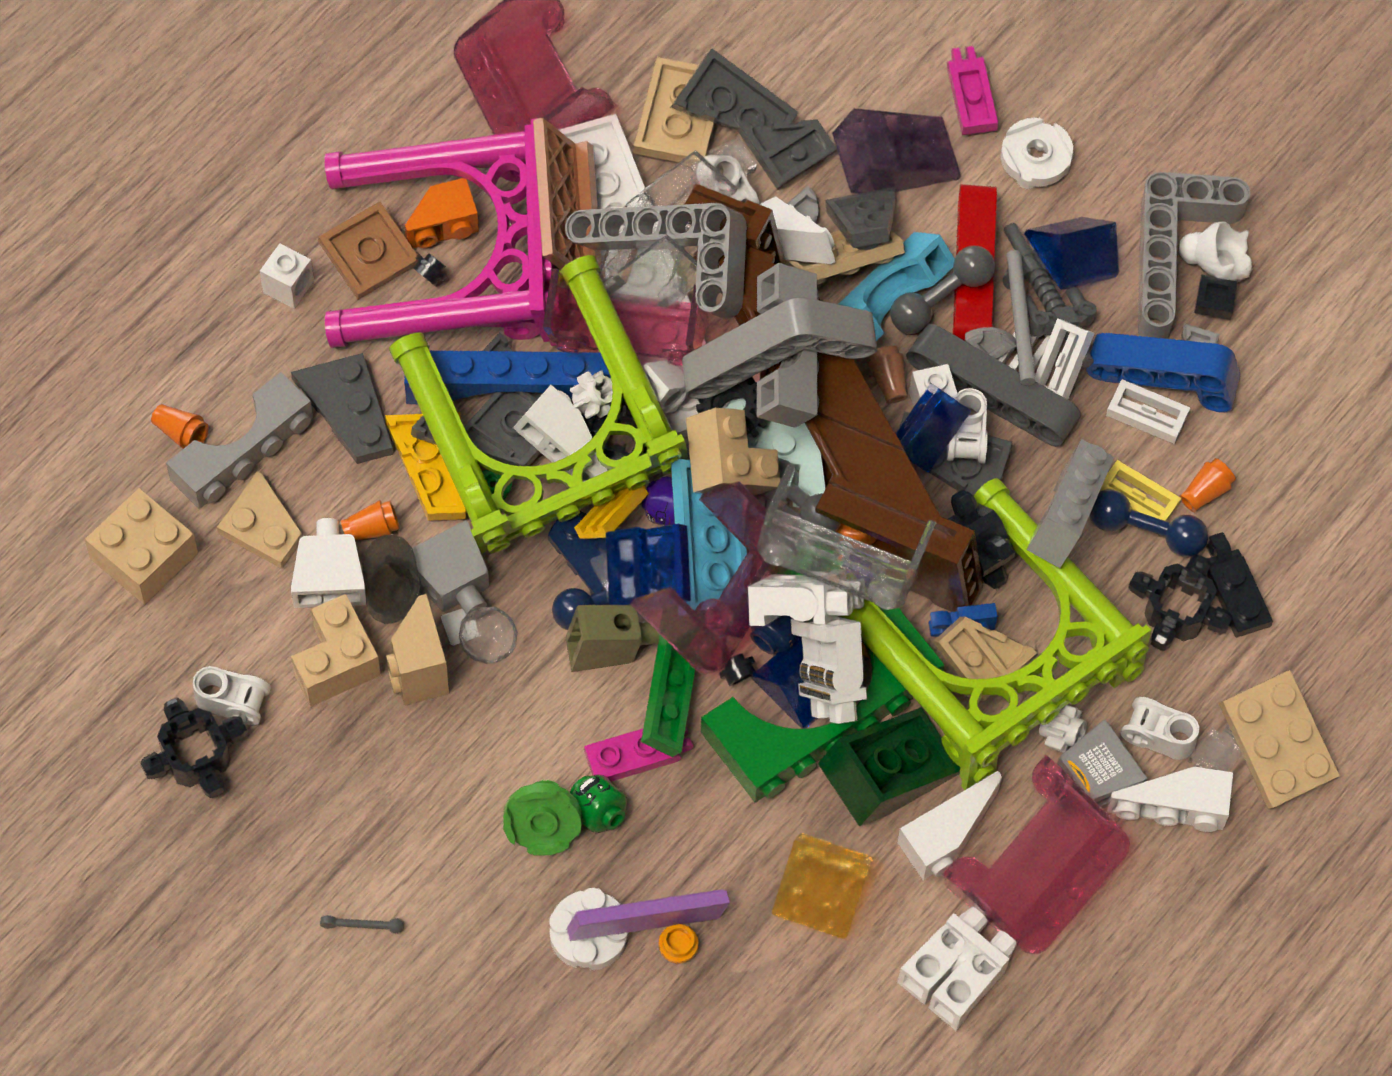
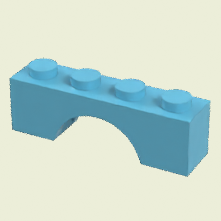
[838,232,955,341]

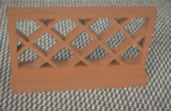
[533,118,603,285]

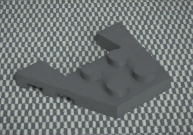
[411,332,543,466]

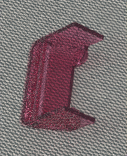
[543,268,710,366]
[630,481,784,674]

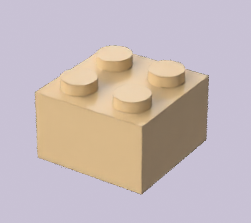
[85,488,198,605]

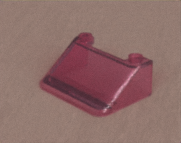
[454,0,615,135]
[942,755,1130,954]

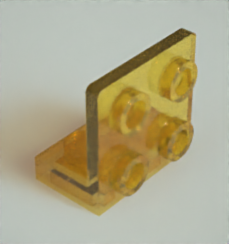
[772,833,875,939]

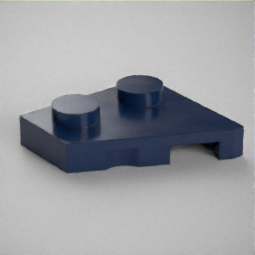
[548,511,633,595]

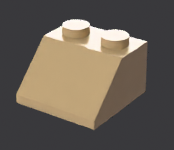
[386,594,449,705]

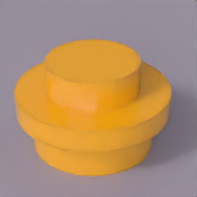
[659,924,698,964]

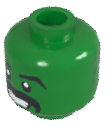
[570,774,627,833]

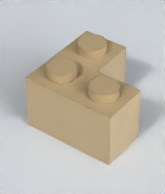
[686,408,781,497]
[291,594,381,707]

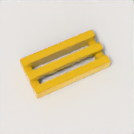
[574,486,648,539]

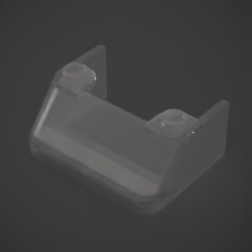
[599,150,737,308]
[757,464,936,609]

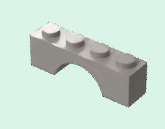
[757,263,819,428]
[166,372,313,509]
[1026,439,1114,568]

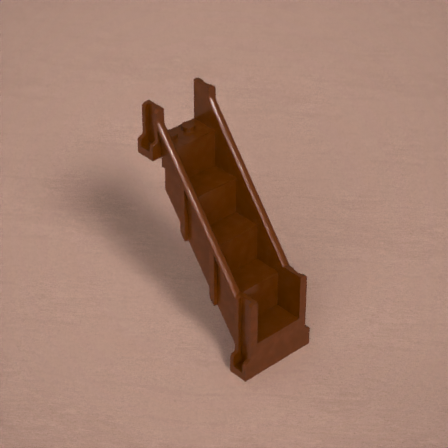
[684,184,983,612]

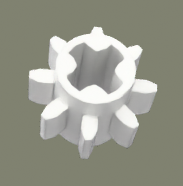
[570,371,613,419]
[1039,705,1087,753]

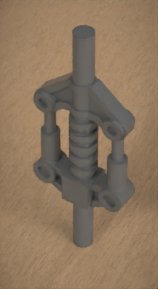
[1003,223,1097,368]

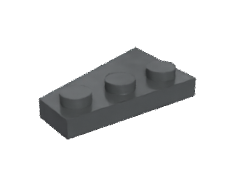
[825,187,897,250]
[291,353,393,464]
[897,411,1012,496]

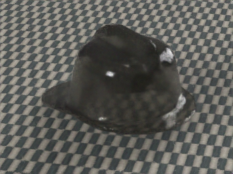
[362,534,426,624]

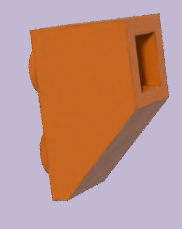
[405,178,479,248]

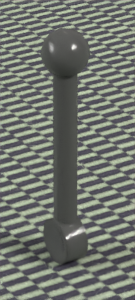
[320,916,404,934]

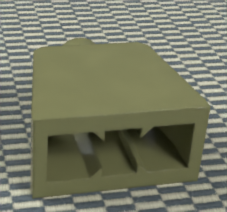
[565,605,660,672]

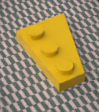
[385,412,466,521]

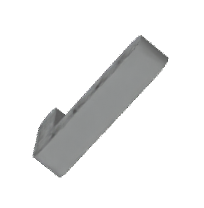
[1138,172,1251,339]
[565,203,747,319]
[682,298,877,399]

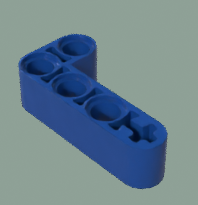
[1086,333,1240,413]

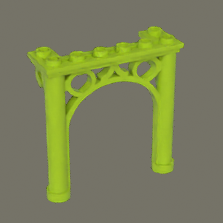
[389,255,689,554]
[840,478,1152,790]

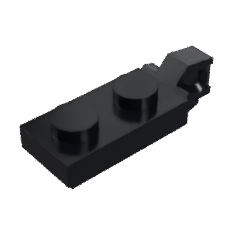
[1206,532,1273,638]

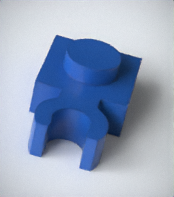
[928,603,998,637]

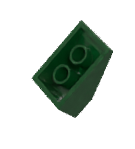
[818,707,961,827]

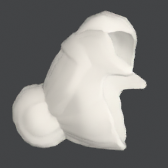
[1179,221,1253,282]

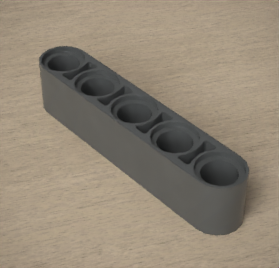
[906,324,1081,447]

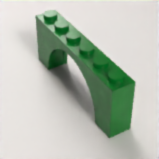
[700,596,944,803]

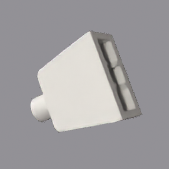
[291,518,367,608]

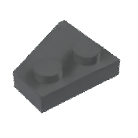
[738,119,837,189]

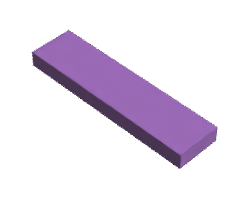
[567,889,730,941]

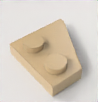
[217,472,302,569]
[933,617,1037,701]

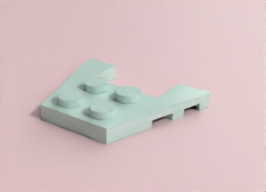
[726,398,826,508]

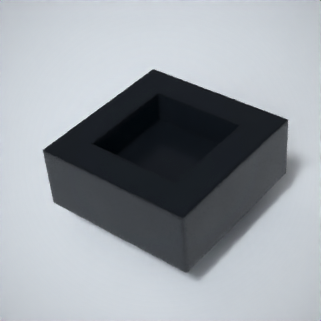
[1194,275,1238,320]

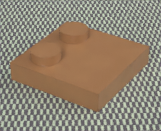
[318,201,418,300]

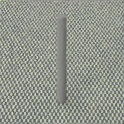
[1006,250,1035,386]

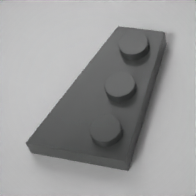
[670,48,798,131]

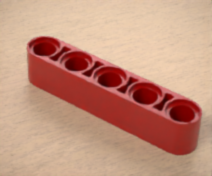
[952,184,997,341]

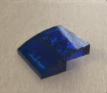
[606,523,691,608]

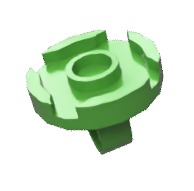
[503,780,582,856]

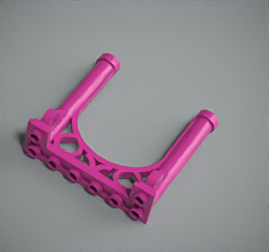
[325,118,564,348]

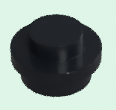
[412,253,447,286]
[719,653,756,686]

